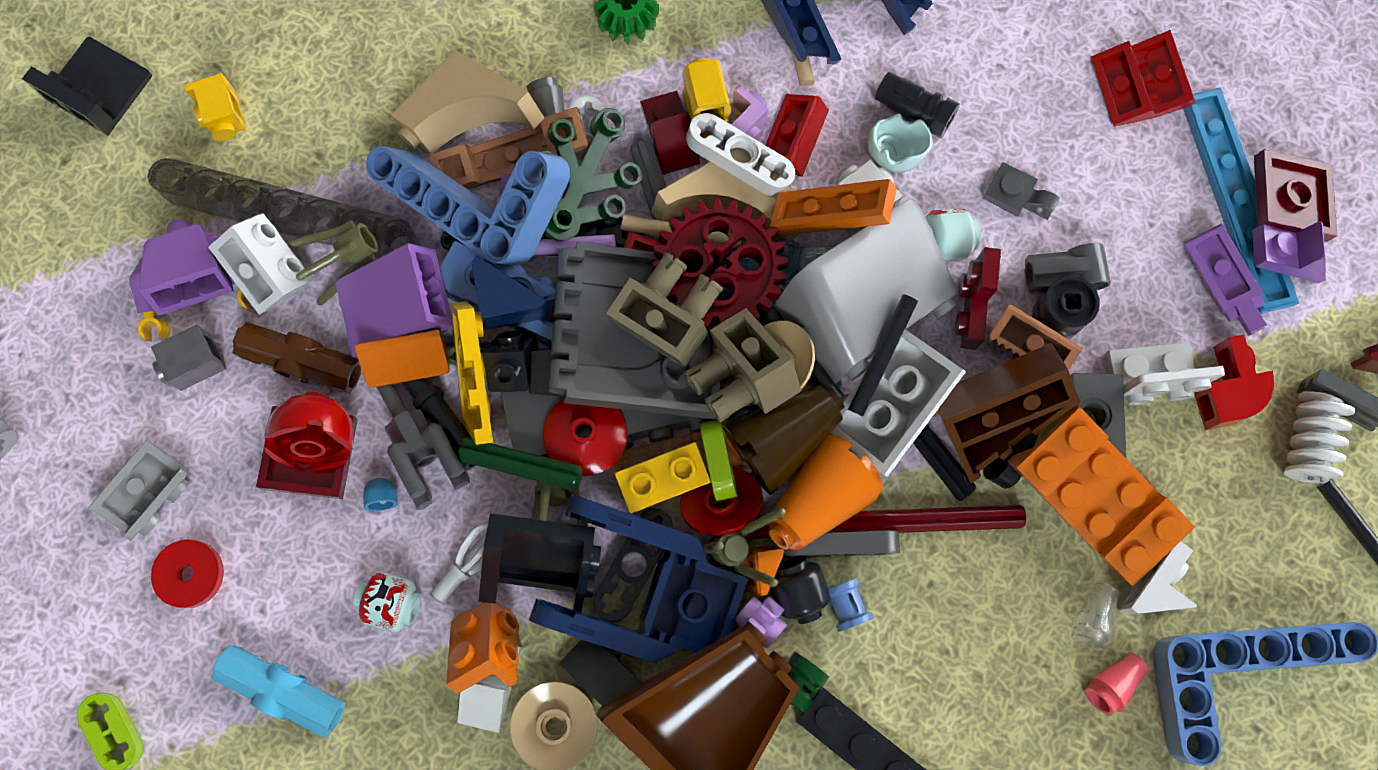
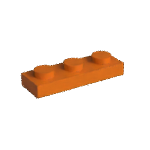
[770,179,897,236]

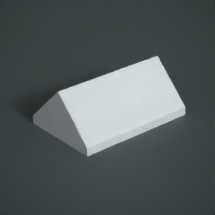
[831,329,966,477]

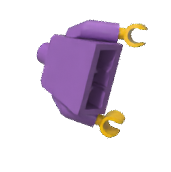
[129,219,251,342]

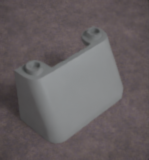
[774,198,959,384]

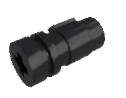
[874,71,960,139]

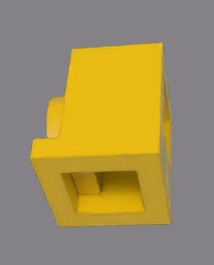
[184,73,246,141]

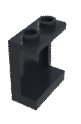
[478,513,601,612]

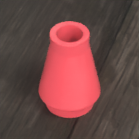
[1085,652,1149,716]

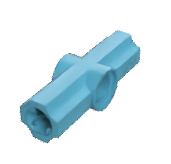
[211,645,346,738]

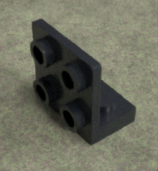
[22,37,152,136]

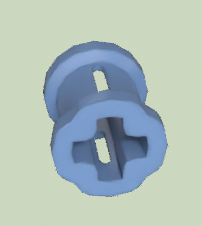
[828,578,874,632]

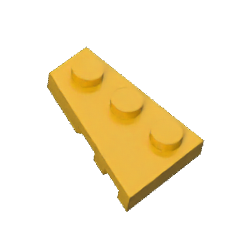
[450,301,493,445]

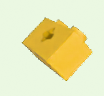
[615,442,711,514]

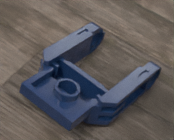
[528,494,748,663]

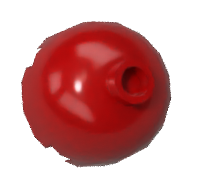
[264,392,353,471]

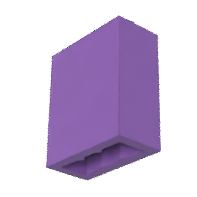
[335,243,453,358]

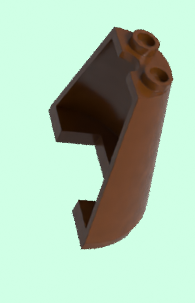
[595,622,799,770]

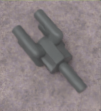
[376,384,470,510]

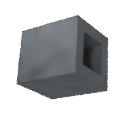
[151,325,226,391]

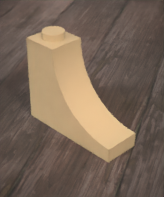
[390,50,544,154]
[651,148,800,243]

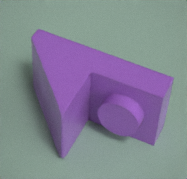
[1252,221,1326,283]

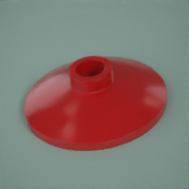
[543,399,628,477]
[680,467,763,535]

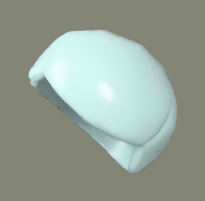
[868,114,932,173]

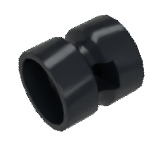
[1032,276,1100,339]

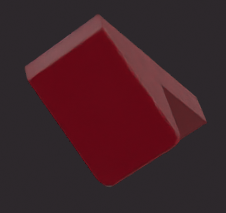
[640,90,700,175]

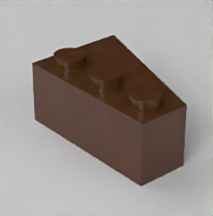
[938,343,1080,484]

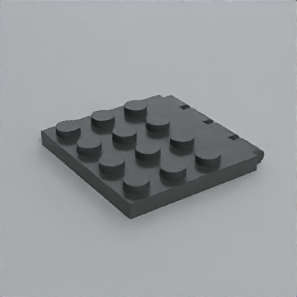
[548,242,722,419]

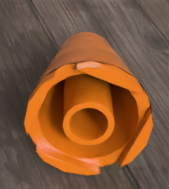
[768,435,883,550]

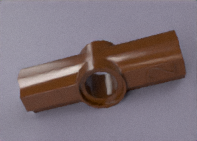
[232,322,361,394]

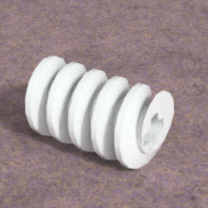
[1284,391,1355,484]

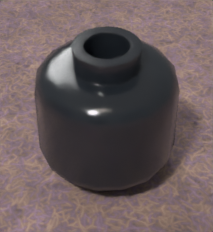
[770,557,831,624]

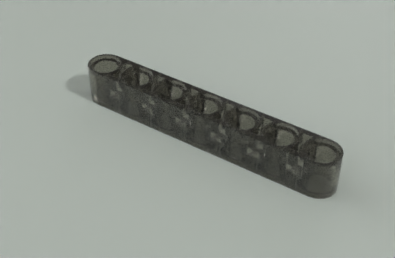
[147,158,421,258]

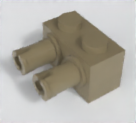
[606,252,723,368]
[684,308,801,423]

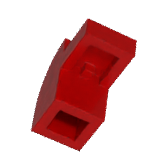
[1194,334,1274,431]

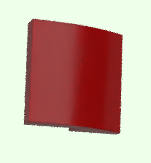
[1091,30,1196,127]

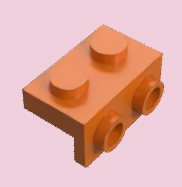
[446,602,519,694]

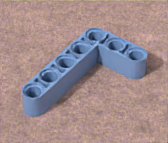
[366,146,570,264]
[1153,622,1378,767]

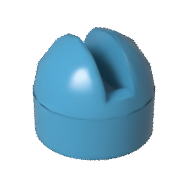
[363,478,398,512]

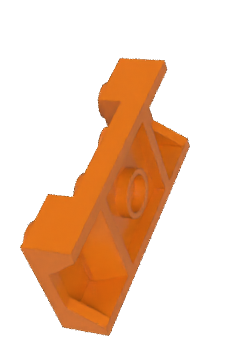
[1007,405,1195,587]

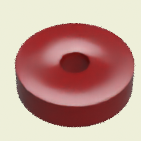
[151,539,224,608]

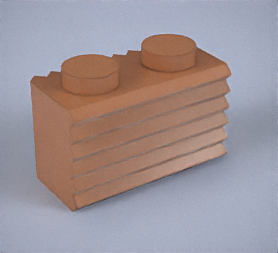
[986,304,1083,370]

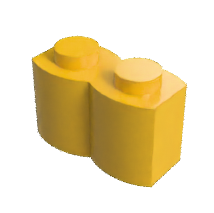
[682,58,731,139]

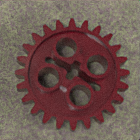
[652,198,789,331]

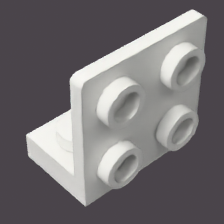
[1105,342,1225,405]

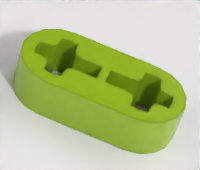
[700,419,738,501]
[77,693,143,770]

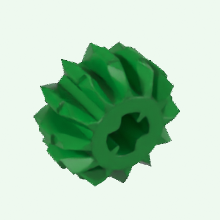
[594,0,659,45]

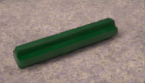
[458,437,582,490]

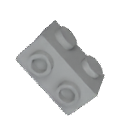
[88,439,189,541]

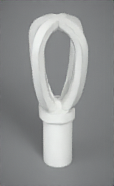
[431,524,488,603]

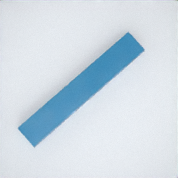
[1183,87,1299,314]

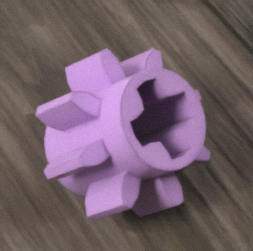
[734,596,787,650]

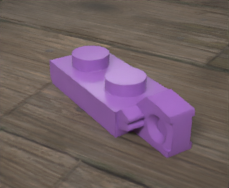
[1182,223,1267,336]

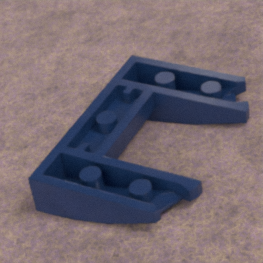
[761,0,933,65]

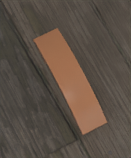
[428,107,589,189]

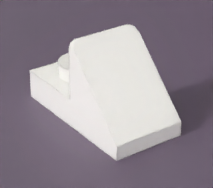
[1118,541,1197,615]
[457,646,522,733]

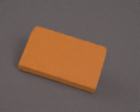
[355,330,450,388]

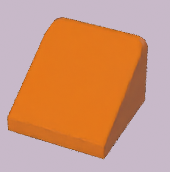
[741,546,784,596]

